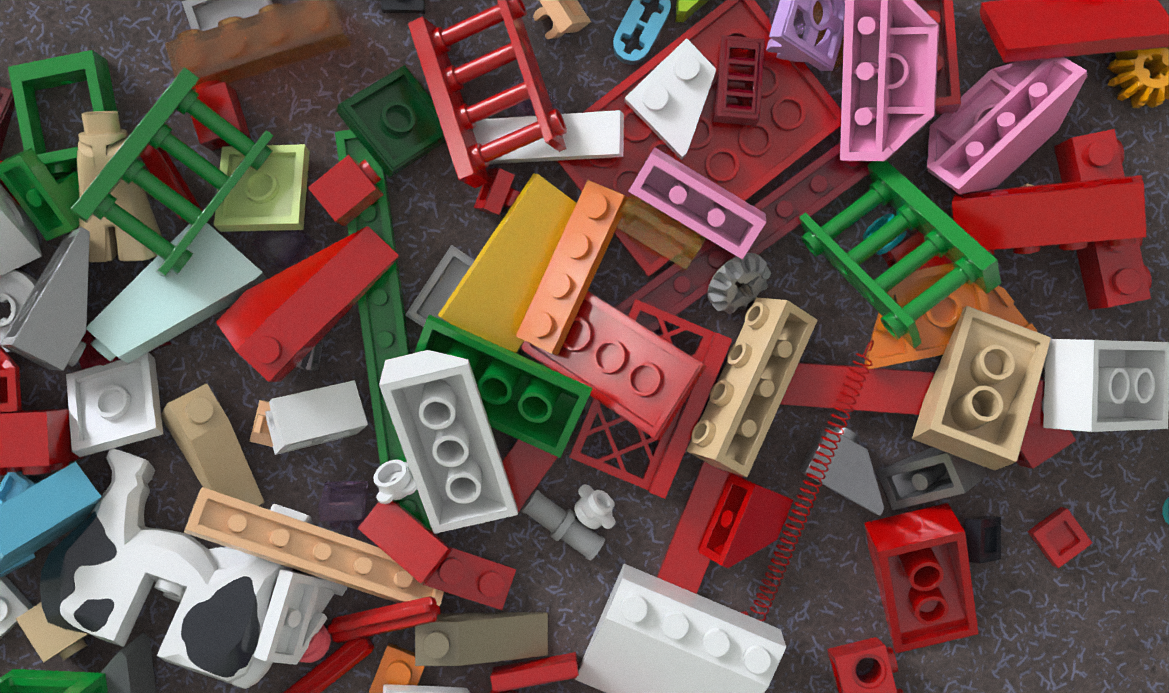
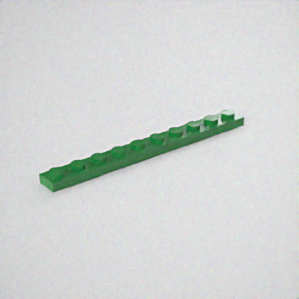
[335,130,433,532]

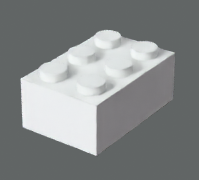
[1042,339,1169,432]

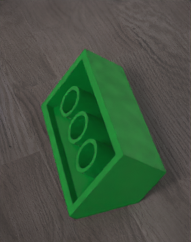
[414,315,593,458]

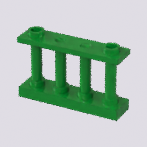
[71,67,274,277]
[799,160,1001,349]

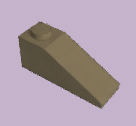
[415,612,548,666]

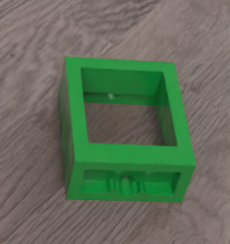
[8,50,117,178]

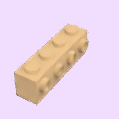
[686,297,818,477]

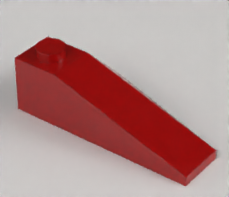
[216,226,400,382]

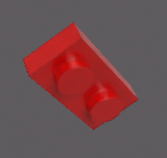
[423,546,516,610]

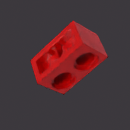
[827,637,903,693]

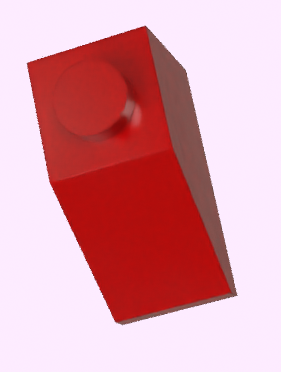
[698,473,794,568]

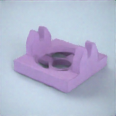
[766,0,845,71]

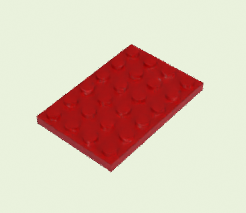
[556,0,842,277]

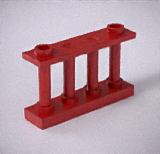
[408,0,567,188]

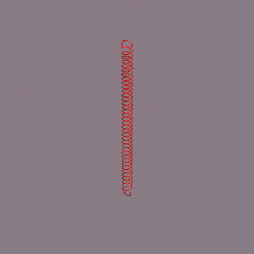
[750,340,874,621]

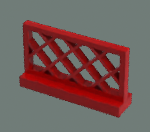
[569,299,732,499]

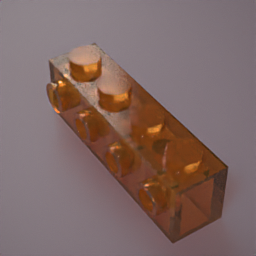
[165,0,352,91]

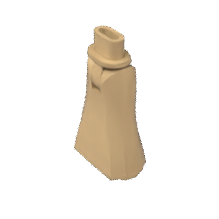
[77,111,162,262]

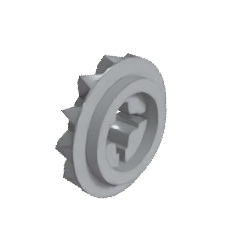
[708,253,771,315]

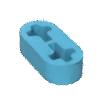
[613,0,671,65]

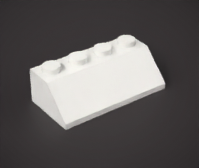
[379,350,518,534]

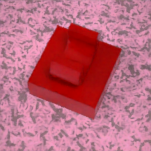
[473,168,521,215]

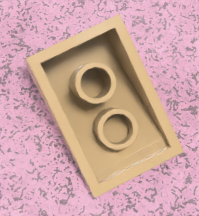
[912,306,1051,470]

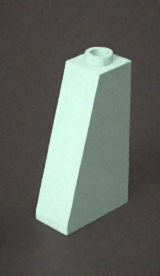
[86,223,267,364]

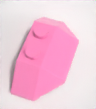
[840,0,939,161]
[927,57,1087,194]

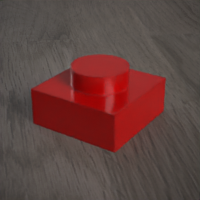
[1027,507,1093,568]

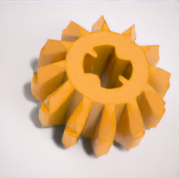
[1107,47,1169,108]

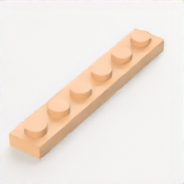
[184,487,444,606]

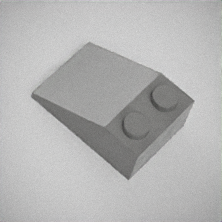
[0,227,90,371]

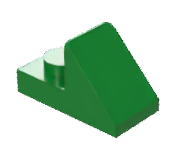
[0,147,80,241]

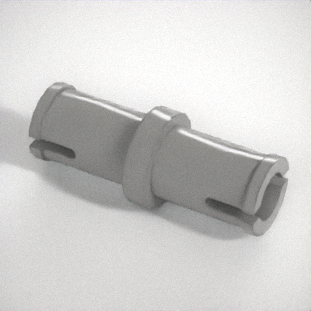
[521,489,605,561]

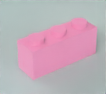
[628,147,766,260]

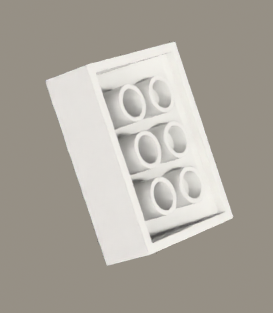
[575,564,786,693]

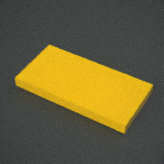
[438,173,577,353]

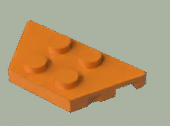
[864,263,1037,369]

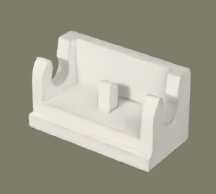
[265,380,368,455]

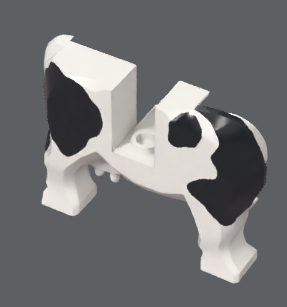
[40,448,314,689]

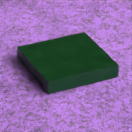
[336,65,446,178]

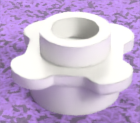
[374,460,417,504]
[574,484,616,529]

